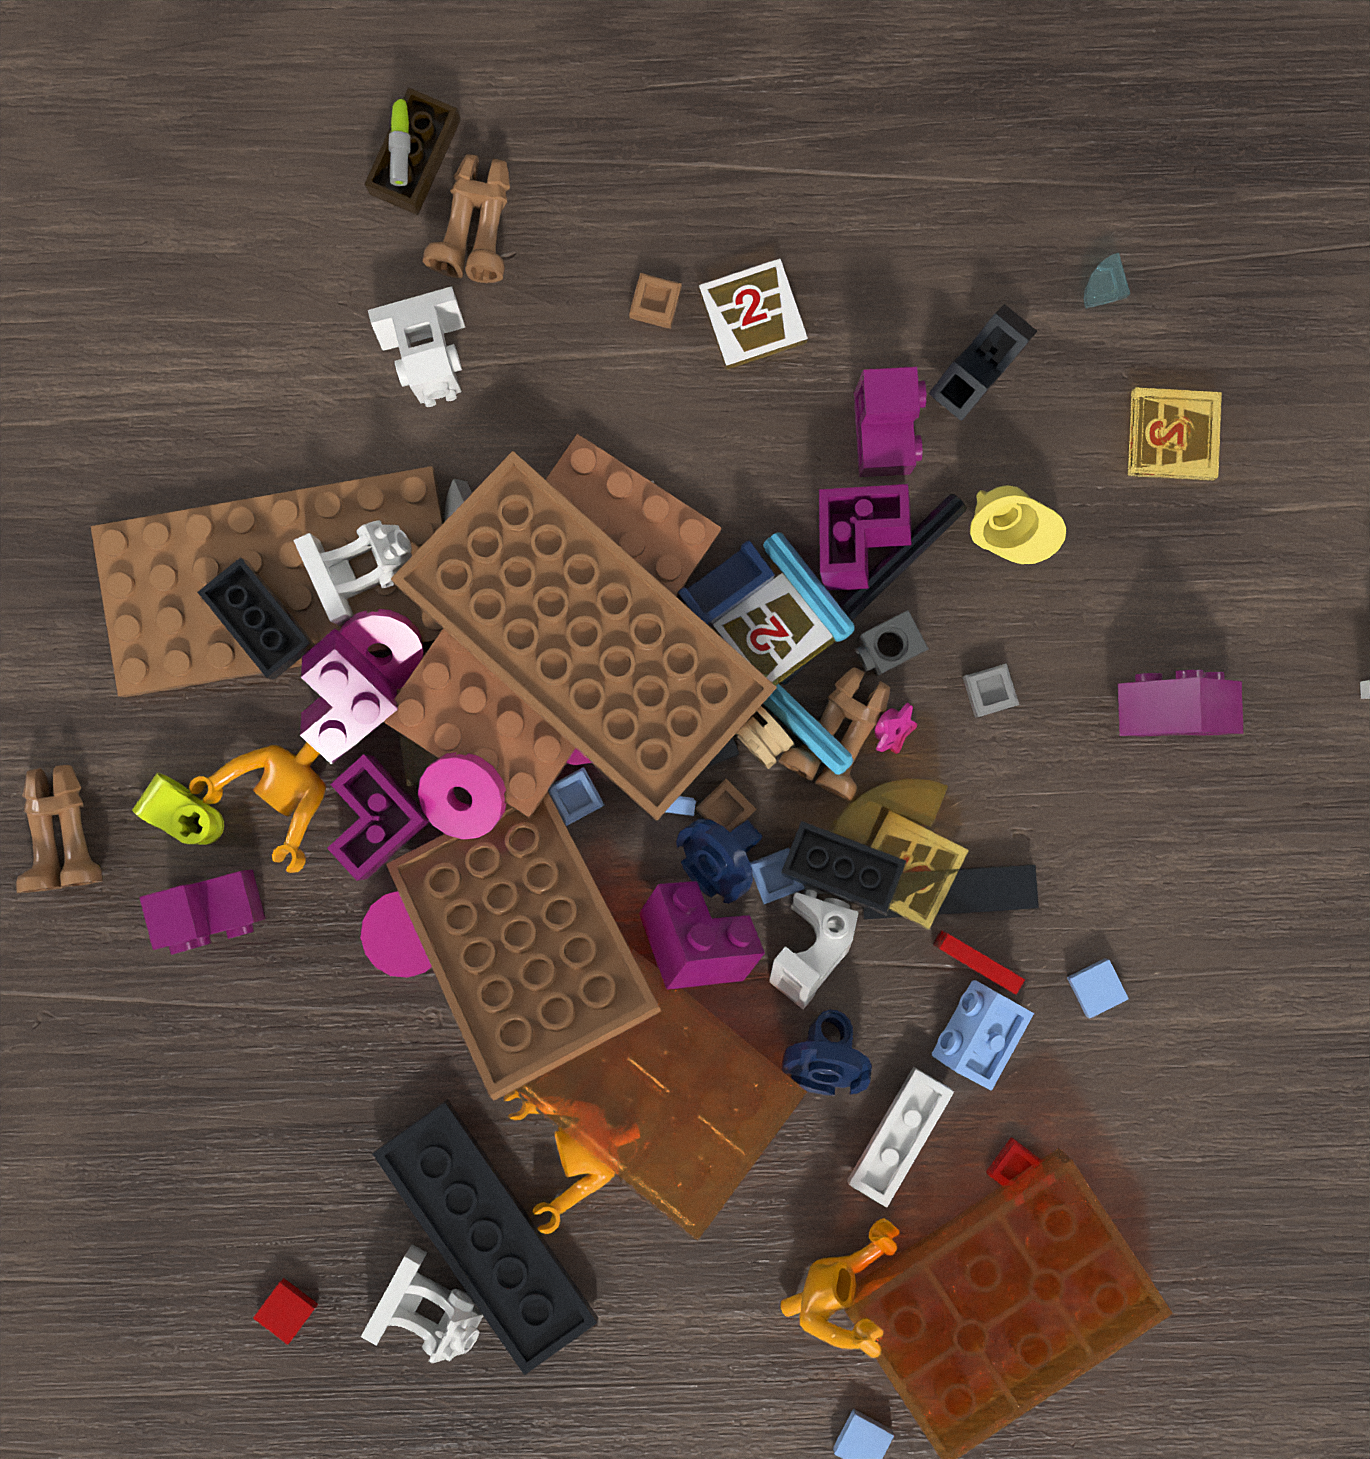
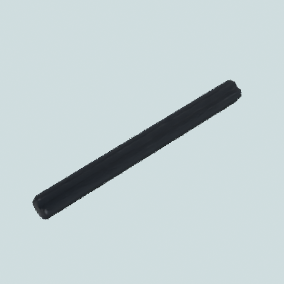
[770,494,967,685]

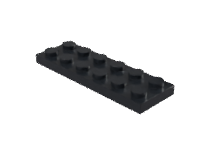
[372,1099,598,1375]

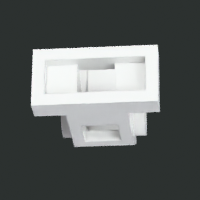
[368,286,465,407]
[293,520,412,626]
[769,890,858,1010]
[361,1244,483,1363]

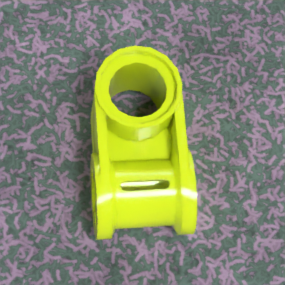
[132,773,224,845]

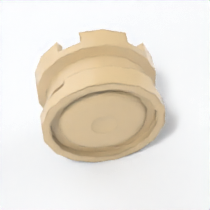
[736,706,795,769]

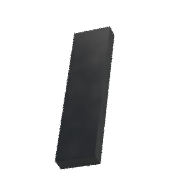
[862,864,1039,920]

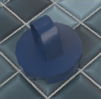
[676,818,763,904]
[781,1009,872,1096]

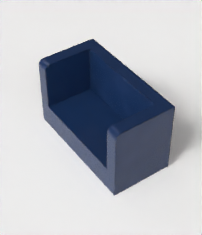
[677,540,775,627]

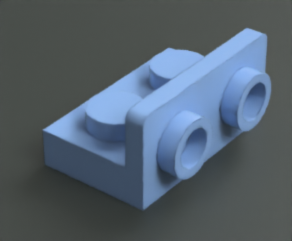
[932,980,1034,1091]

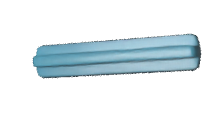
[763,532,855,642]
[763,675,854,775]

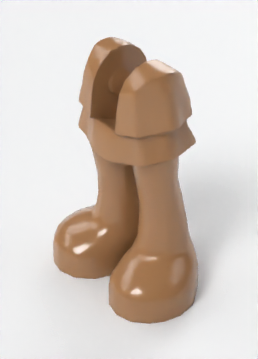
[423,154,510,283]
[778,667,890,801]
[16,765,103,893]

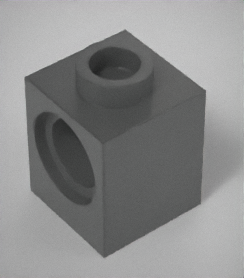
[855,610,929,677]

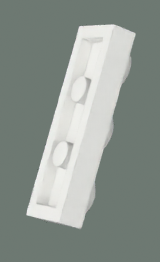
[847,1066,954,1207]

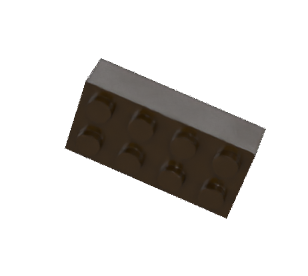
[364,87,461,215]

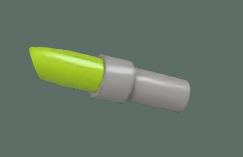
[389,99,411,186]

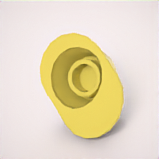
[970,485,1066,564]

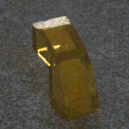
[829,779,948,845]

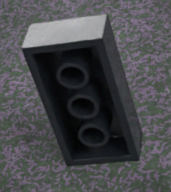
[197,557,316,680]
[781,821,906,916]

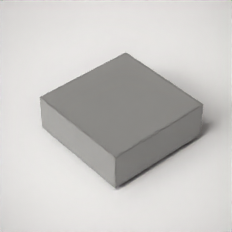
[963,663,1019,718]

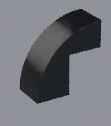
[928,304,1037,421]

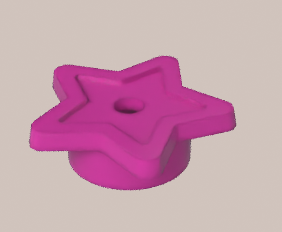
[875,703,917,754]

